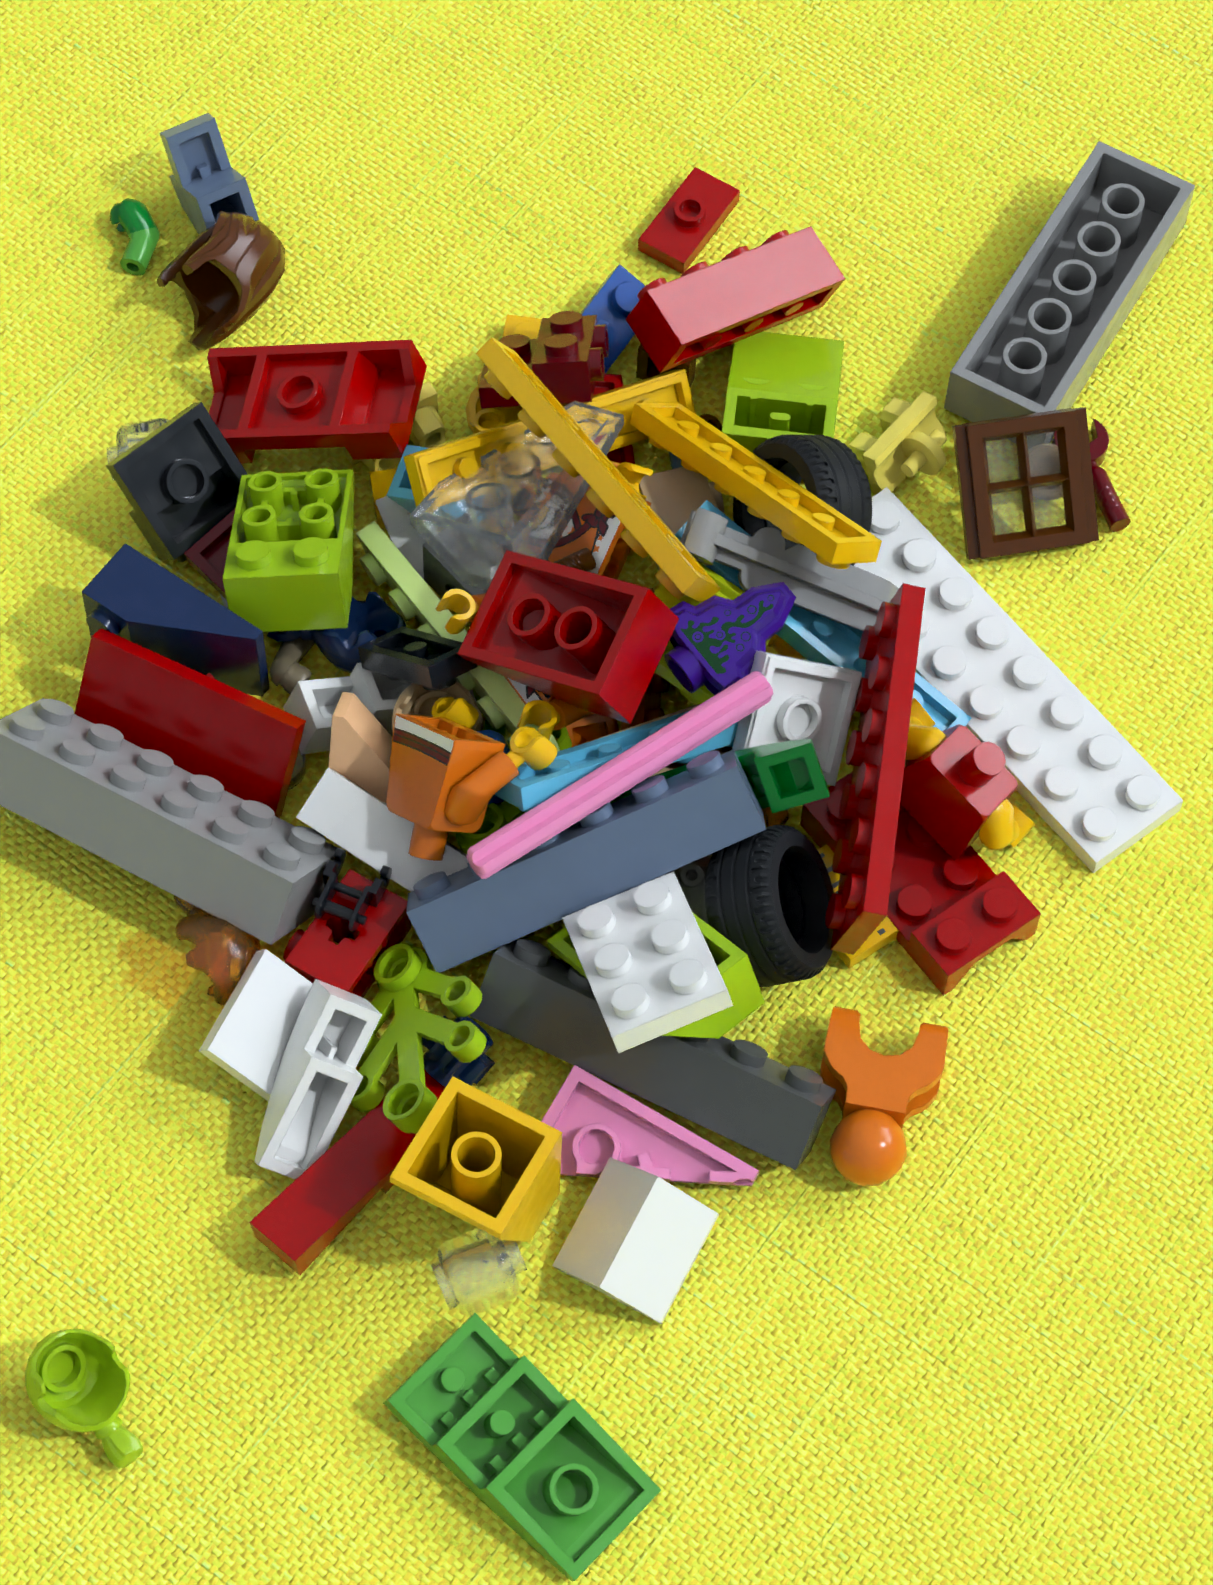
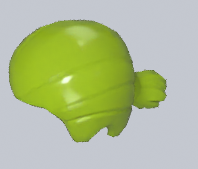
[25,1329,143,1469]

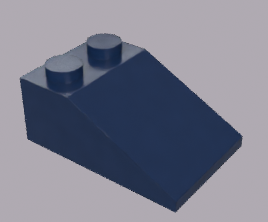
[82,544,270,696]

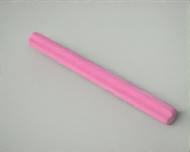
[466,671,774,879]

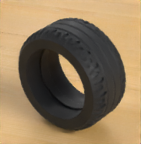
[733,435,872,566]
[705,825,834,987]

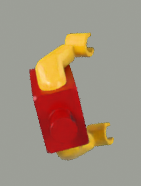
[900,698,1035,860]

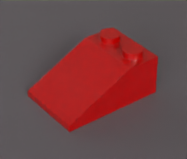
[457,550,679,724]

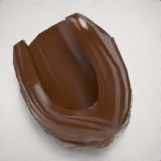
[156,210,285,351]

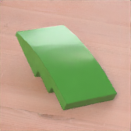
[383,1313,661,1582]

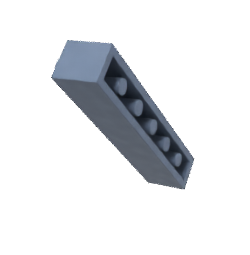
[406,749,766,973]

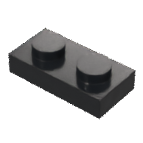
[358,626,478,690]

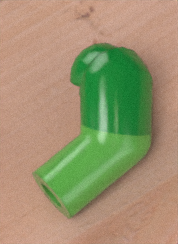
[110,198,160,276]

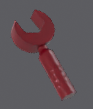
[1052,418,1131,532]

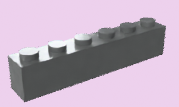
[470,939,836,1170]

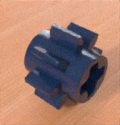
[422,1016,495,1087]

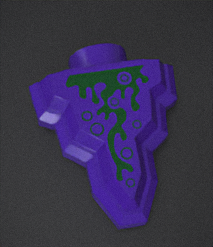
[664,582,796,695]

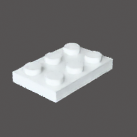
[562,871,734,1053]

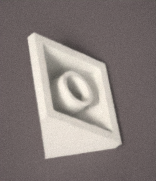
[552,1157,719,1324]

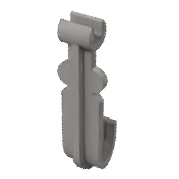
[680,508,898,631]

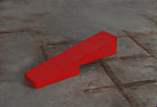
[249,1069,445,1275]

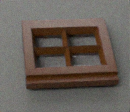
[952,407,1099,560]

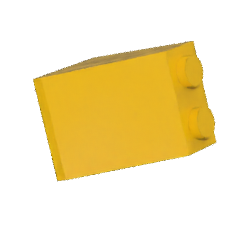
[390,1076,562,1242]

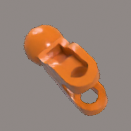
[820,1006,948,1186]

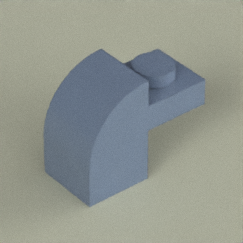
[159,113,259,234]

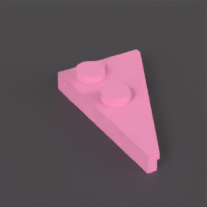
[541,1065,759,1187]

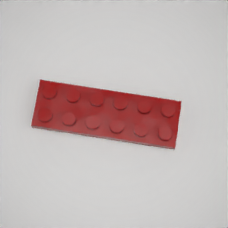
[825,583,926,955]

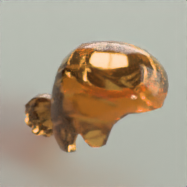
[174,895,261,1006]

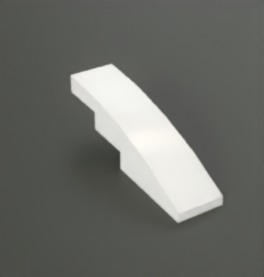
[296,768,502,948]

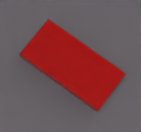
[74,628,306,818]

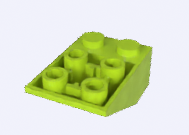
[722,331,844,452]
[223,468,354,632]

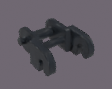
[312,848,392,932]

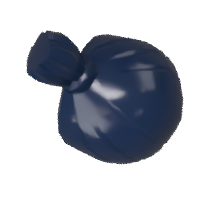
[267,592,406,673]

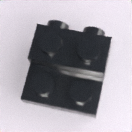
[106,402,248,562]

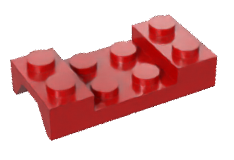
[207,340,427,463]
[800,771,1041,996]

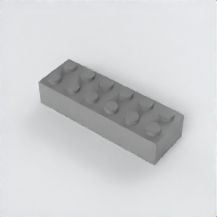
[944,141,1195,449]
[0,698,337,945]

